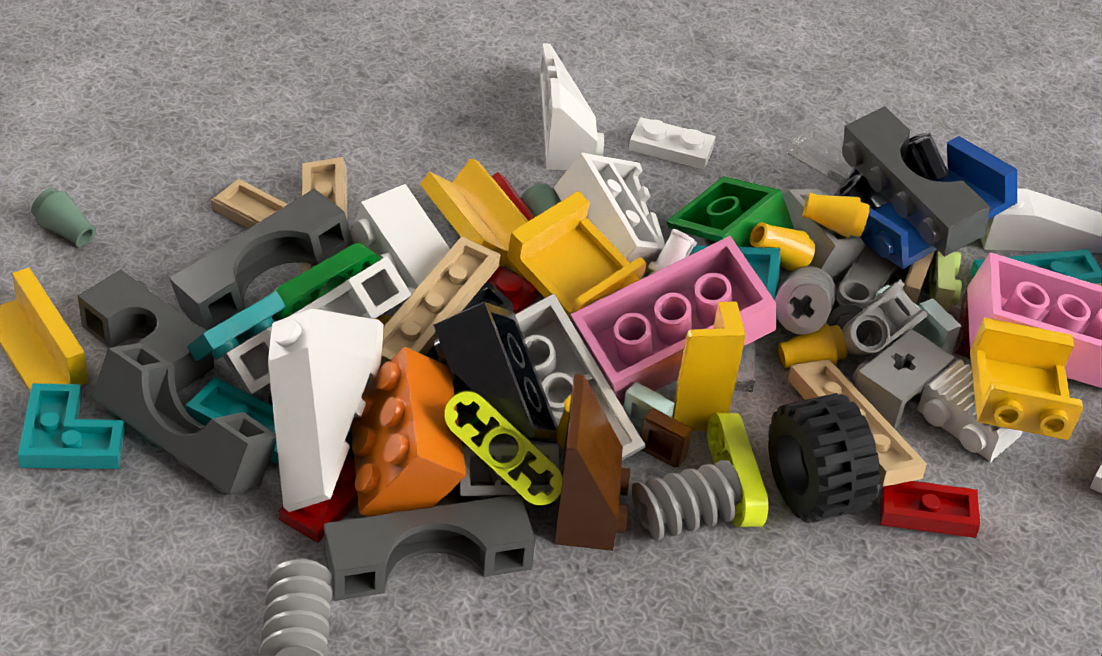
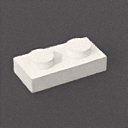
[629,117,716,170]

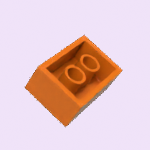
[351,347,467,517]

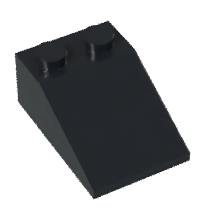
[433,302,558,444]

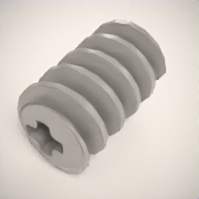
[775,266,836,334]
[632,460,742,541]
[259,559,333,656]

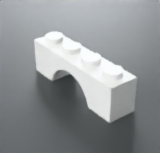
[223,256,412,395]

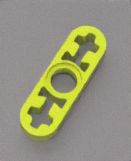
[445,391,563,505]
[707,413,768,527]

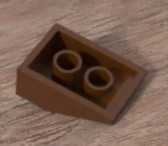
[554,374,630,551]

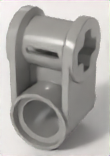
[841,279,928,358]

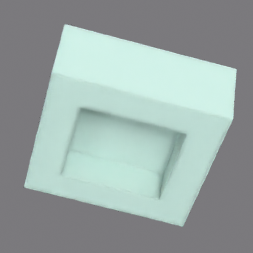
[915,298,961,355]
[623,381,675,433]

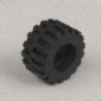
[768,393,880,523]

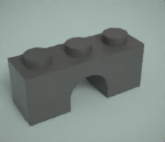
[78,270,214,393]

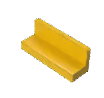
[420,158,528,267]
[0,267,89,393]
[672,301,746,432]

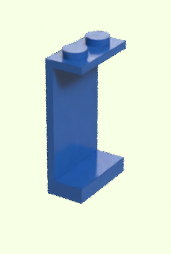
[849,136,1018,269]

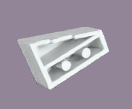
[554,153,665,277]
[351,184,450,305]

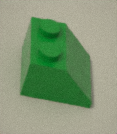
[666,176,794,247]

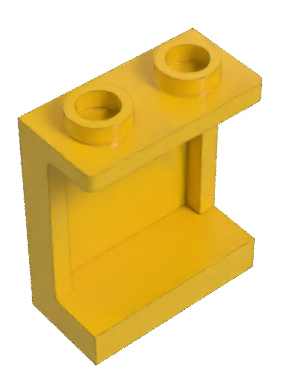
[507,190,647,322]
[970,317,1083,440]

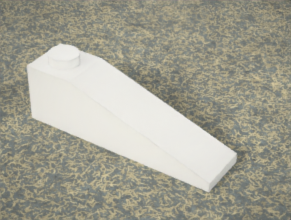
[540,43,604,170]
[980,188,1102,253]
[515,294,645,460]
[268,309,384,512]

